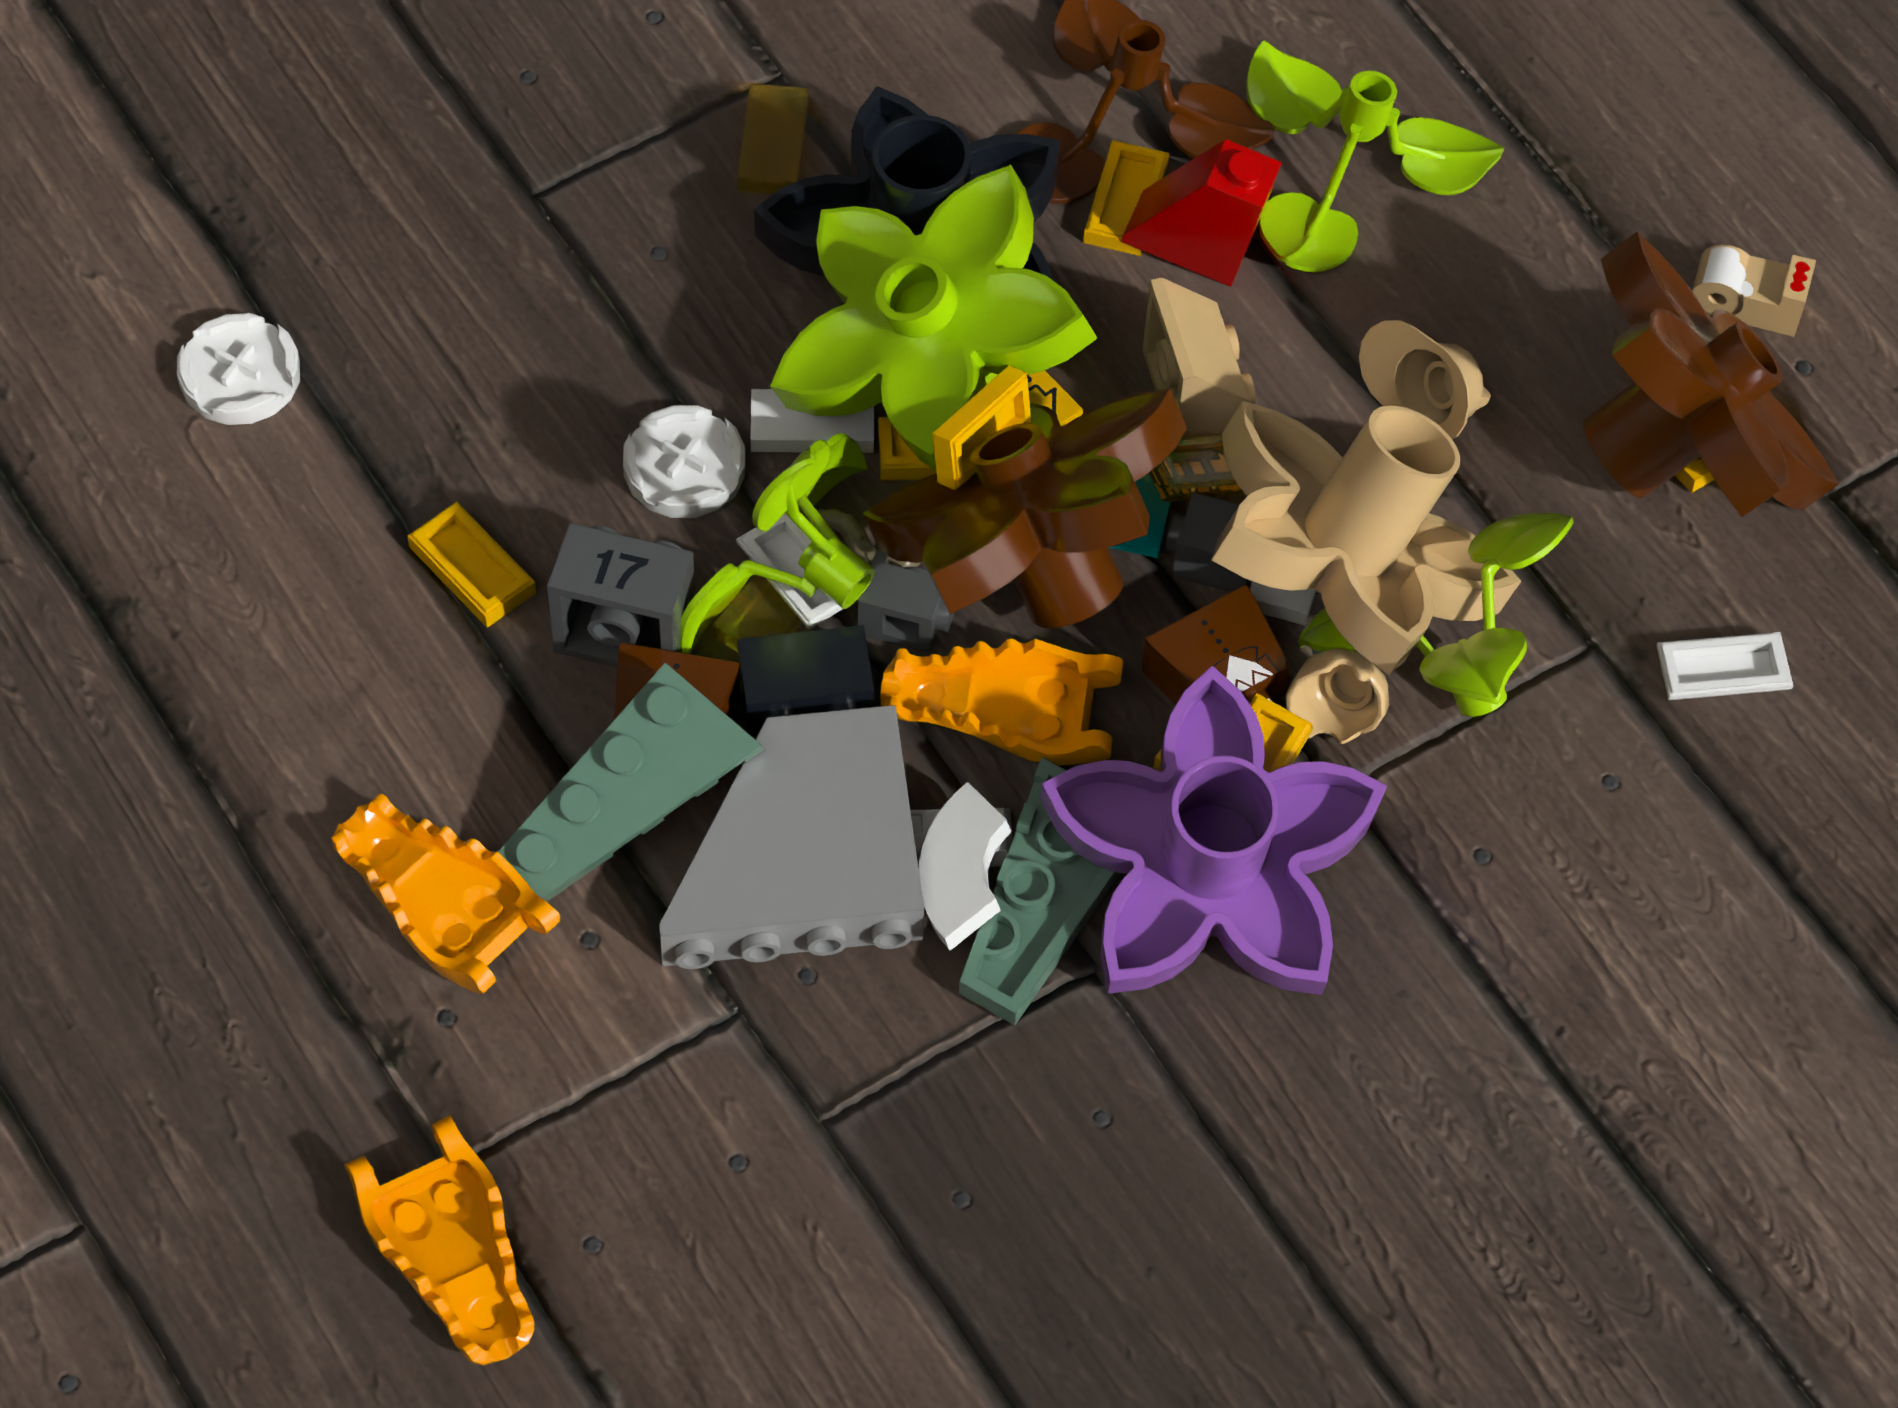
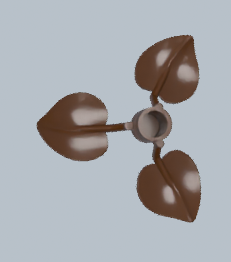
[1017,0,1275,204]

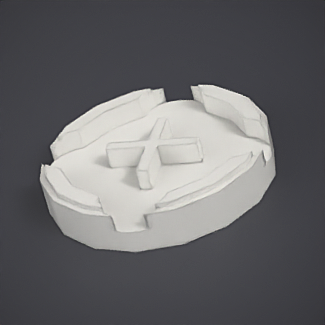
[177,313,300,425]
[623,405,745,518]

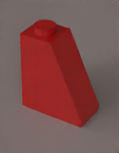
[1121,139,1282,287]

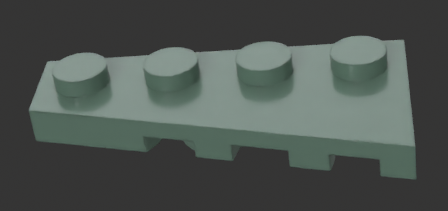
[498,663,765,902]
[959,757,1120,1025]

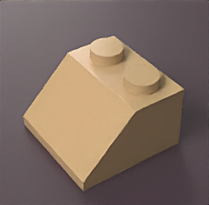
[1143,278,1256,448]

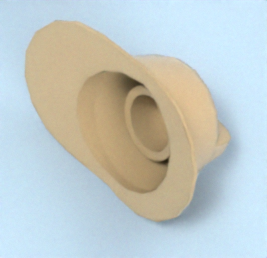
[1359,320,1491,439]

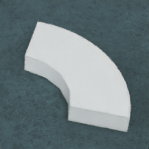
[919,782,1011,950]

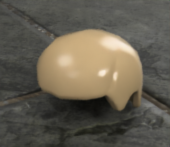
[1286,648,1389,744]

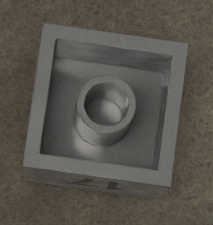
[547,523,695,667]

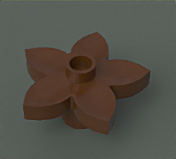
[1583,232,1839,517]
[863,388,1187,628]

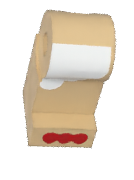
[1692,245,1816,337]

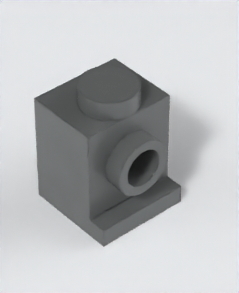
[858,550,954,653]

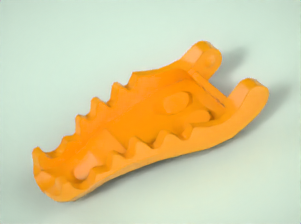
[880,639,1123,766]
[331,794,560,995]
[344,1115,535,1365]

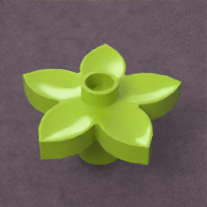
[770,165,1097,470]

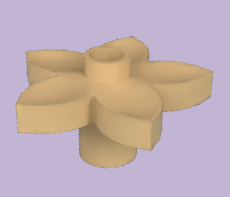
[1212,400,1521,675]

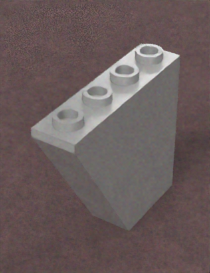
[659,705,924,969]

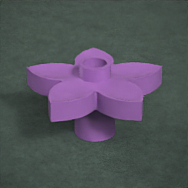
[1040,665,1387,995]

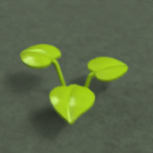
[1246,40,1504,272]
[679,433,875,654]
[1298,513,1574,717]

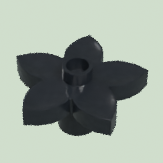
[754,86,1060,305]

